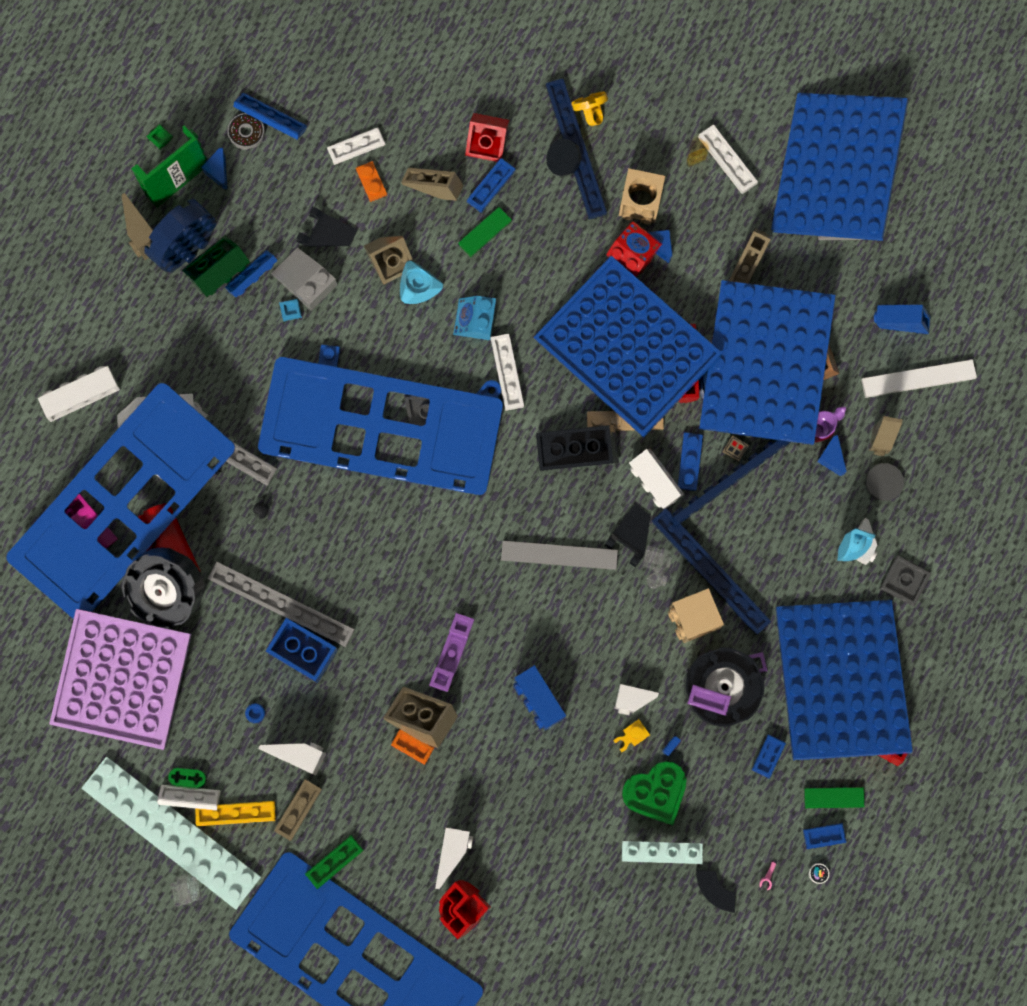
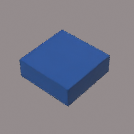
[662,736,681,756]

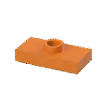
[391,729,434,765]

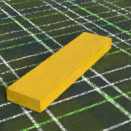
[195,801,276,826]

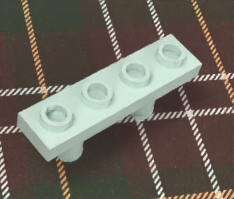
[622,841,703,864]

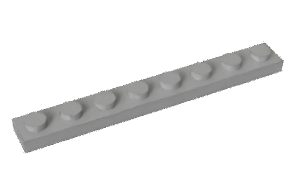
[208,562,355,647]

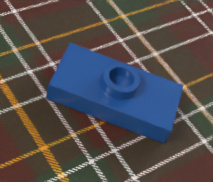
[751,734,786,779]
[803,823,846,849]

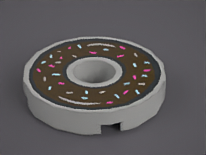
[228,113,265,150]

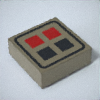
[722,436,749,462]

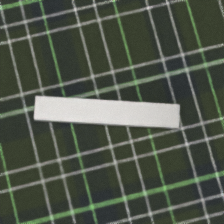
[861,359,977,398]

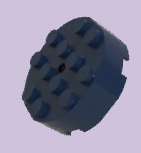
[144,199,217,273]

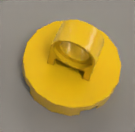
[571,91,608,126]

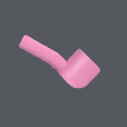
[759,862,776,890]

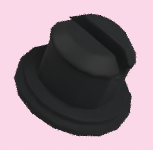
[253,503,269,519]

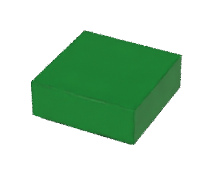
[146,124,173,150]

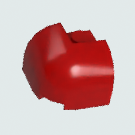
[439,880,491,940]

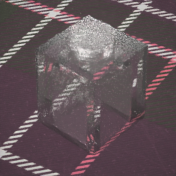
[170,874,203,907]

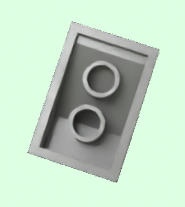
[271,248,337,311]

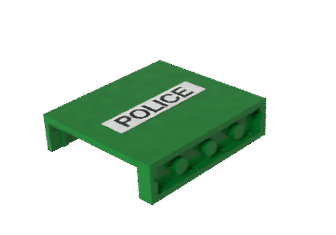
[131,125,207,208]

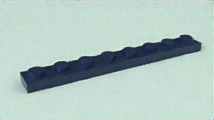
[545,78,607,220]
[671,440,791,527]
[651,508,771,635]

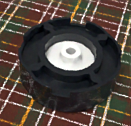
[122,547,204,629]
[684,647,765,727]

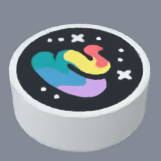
[809,864,829,884]

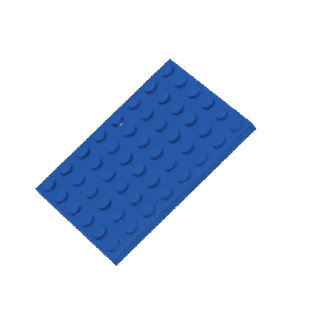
[771,93,908,241]
[534,256,722,438]
[699,280,835,445]
[776,600,913,760]

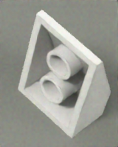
[258,742,326,775]
[435,828,473,889]

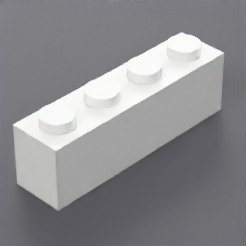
[38,366,120,422]

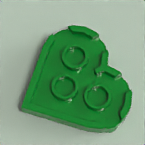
[622,761,687,826]

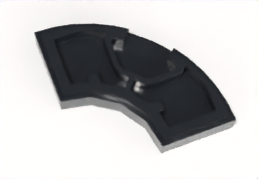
[696,870,735,913]

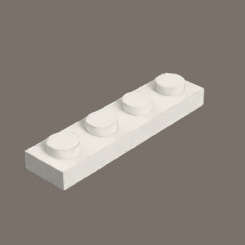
[698,125,758,194]
[491,334,524,411]

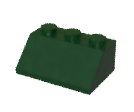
[182,235,250,297]

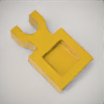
[613,719,650,753]

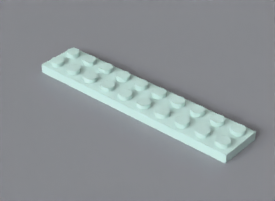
[81,757,261,910]

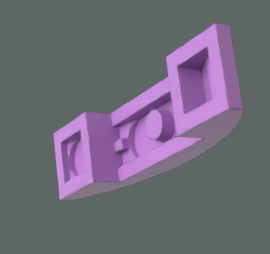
[429,613,474,692]

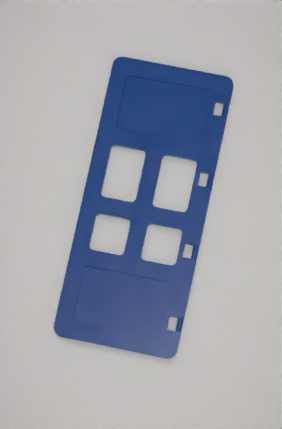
[258,357,503,495]
[6,383,235,619]
[229,852,483,1006]

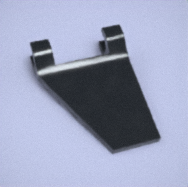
[296,206,358,247]
[604,504,650,568]

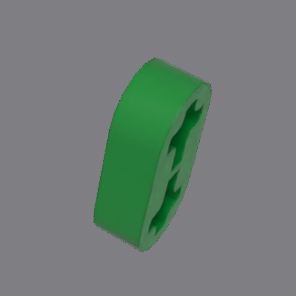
[168,768,207,788]

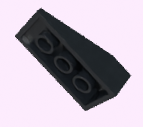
[536,425,619,471]

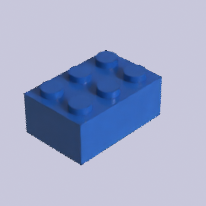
[266,618,338,683]
[513,665,566,731]

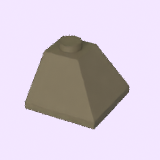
[364,236,414,285]

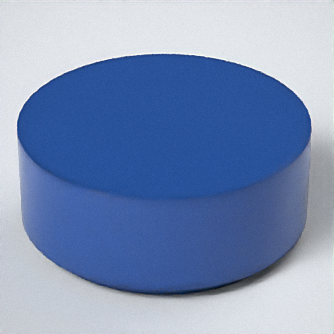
[245,703,265,723]

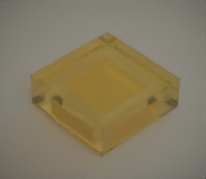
[686,148,707,167]

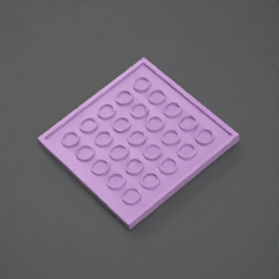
[49,609,192,750]

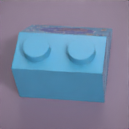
[453,296,496,340]

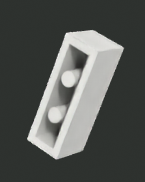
[629,449,685,509]

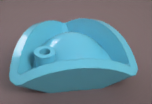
[400,260,443,304]
[837,528,876,561]

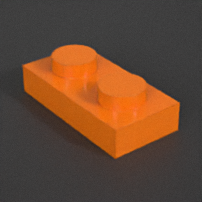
[356,161,387,202]

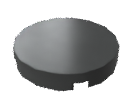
[865,463,904,501]

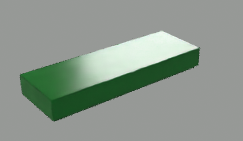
[458,207,512,257]
[804,787,865,809]
[305,835,364,890]

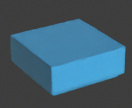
[279,299,302,321]

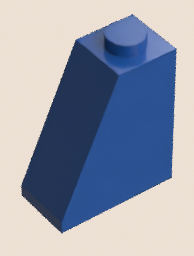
[874,305,931,334]

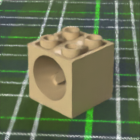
[619,168,665,224]
[668,588,724,643]

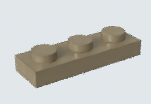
[274,779,323,841]

